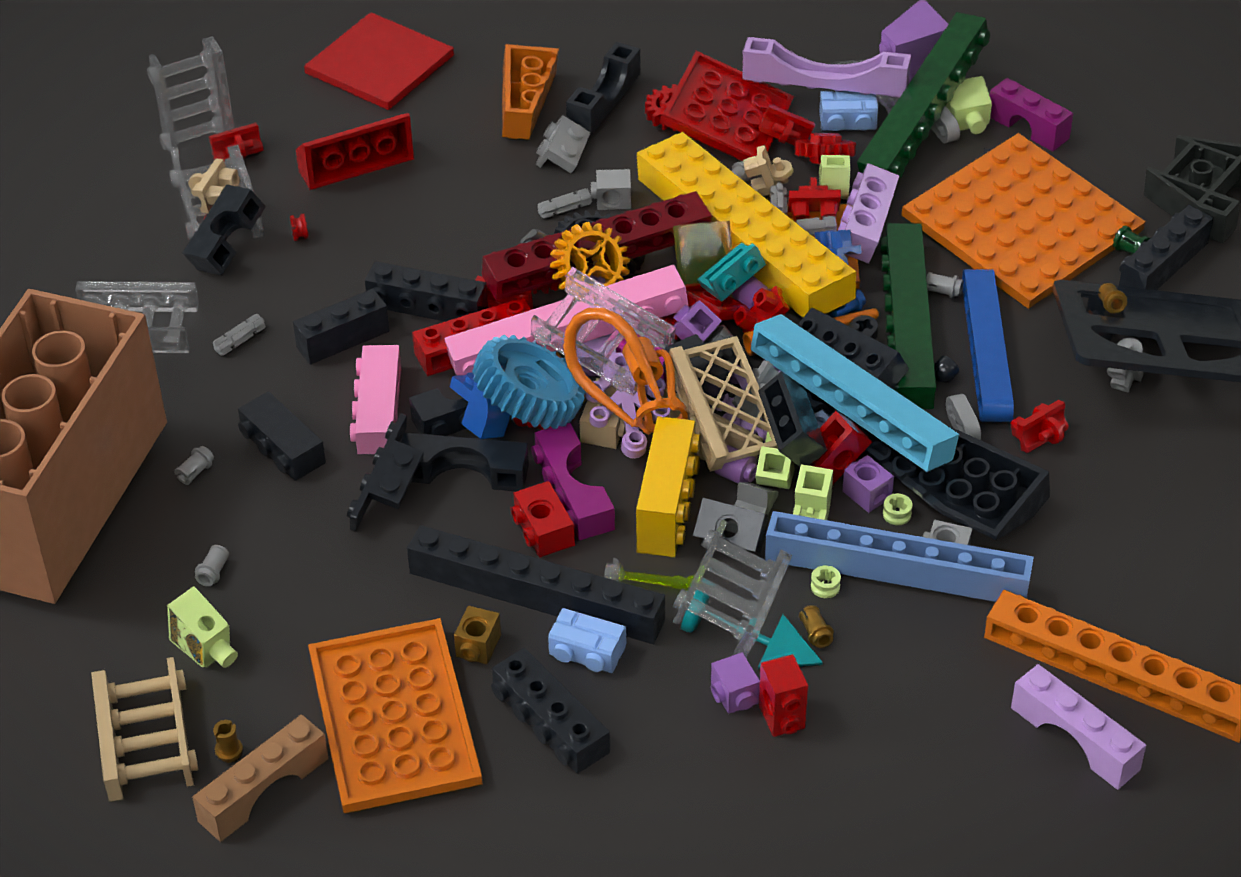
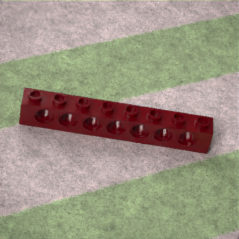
[482,191,712,301]

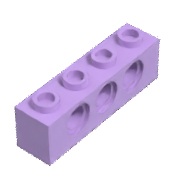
[838,163,899,264]

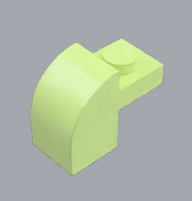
[819,155,850,199]
[755,432,795,489]
[793,464,833,520]

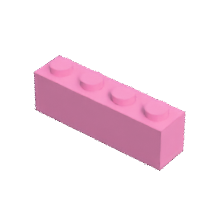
[350,345,401,454]

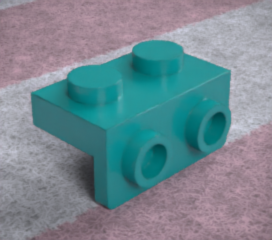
[698,242,766,302]

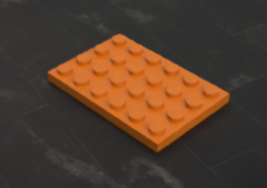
[308,618,483,814]

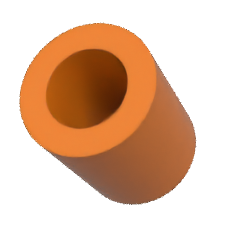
[622,337,663,385]

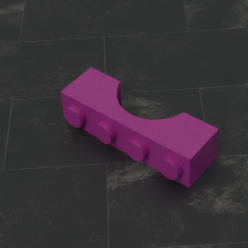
[531,423,615,540]

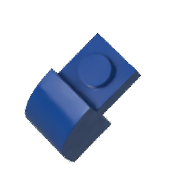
[449,373,510,439]

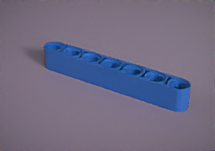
[962,269,1014,422]

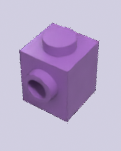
[671,300,722,342]
[711,652,760,714]

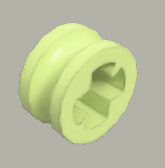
[883,493,913,525]
[811,565,841,598]

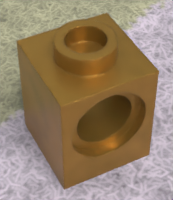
[454,606,501,664]

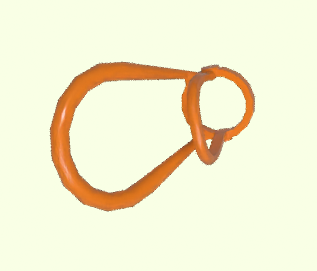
[563,308,688,435]

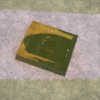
[673,221,733,284]

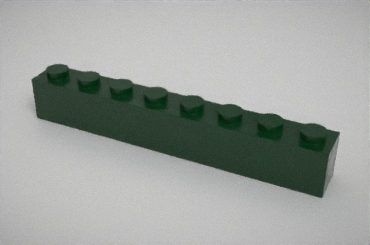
[857,12,990,179]
[880,223,936,409]

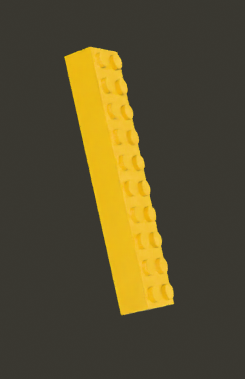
[637,132,856,318]

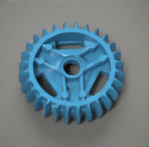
[472,335,585,429]

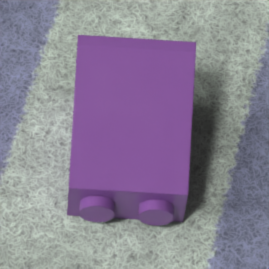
[879,0,948,83]

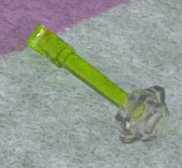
[604,558,700,594]

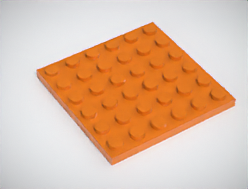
[901,133,1146,309]

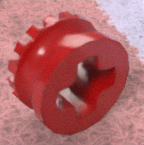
[290,214,309,241]

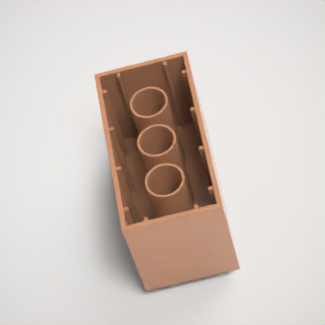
[0,288,167,604]

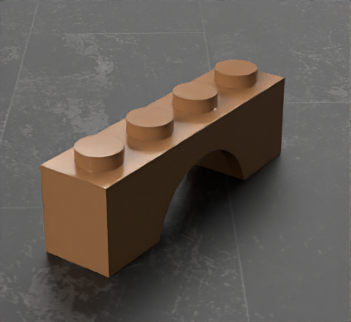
[192,714,328,842]

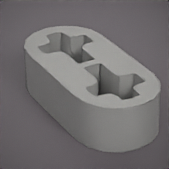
[931,106,960,143]
[946,394,981,440]

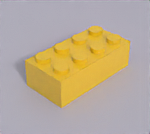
[636,416,700,557]

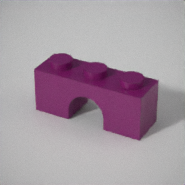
[990,78,1073,152]

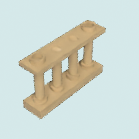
[91,657,198,802]

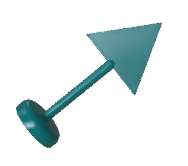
[681,587,823,669]

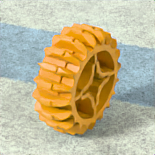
[549,222,630,297]

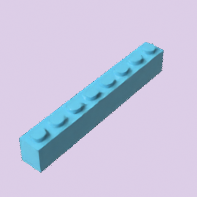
[750,314,959,472]

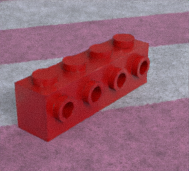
[412,297,531,376]

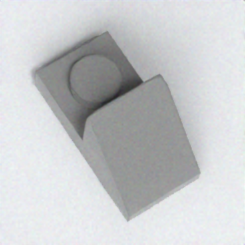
[725,482,778,533]

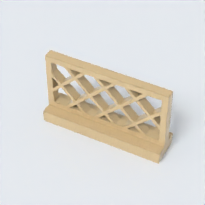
[669,336,778,472]

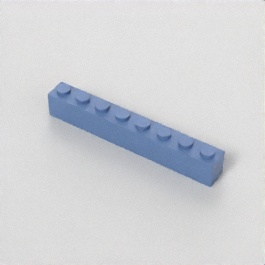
[765,511,1034,602]

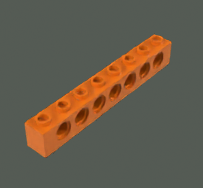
[984,589,1241,743]

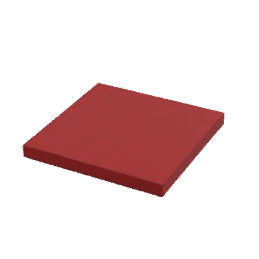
[304,12,454,110]
[659,51,794,161]

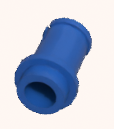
[829,289,866,318]

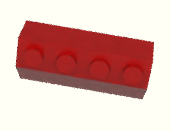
[296,113,414,190]

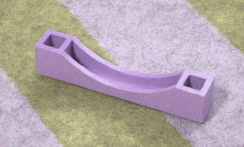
[743,37,911,98]

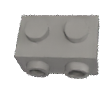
[536,115,590,173]

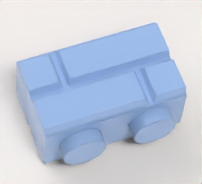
[819,91,878,131]
[548,608,626,673]

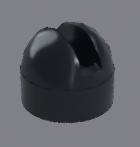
[934,356,959,382]

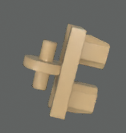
[743,145,793,196]
[188,158,240,213]

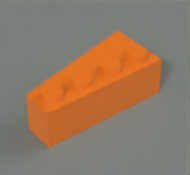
[502,44,559,139]

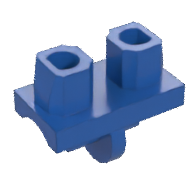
[814,230,862,264]

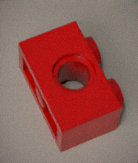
[809,411,872,484]
[510,481,575,558]
[759,654,808,737]

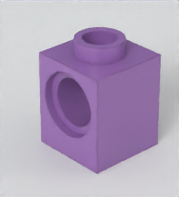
[843,455,894,513]

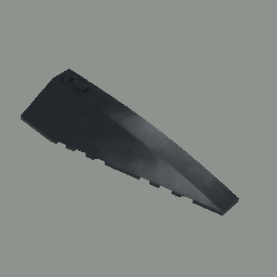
[778,371,1050,540]

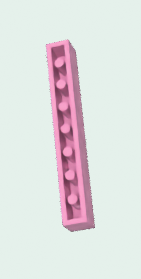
[444,264,689,376]

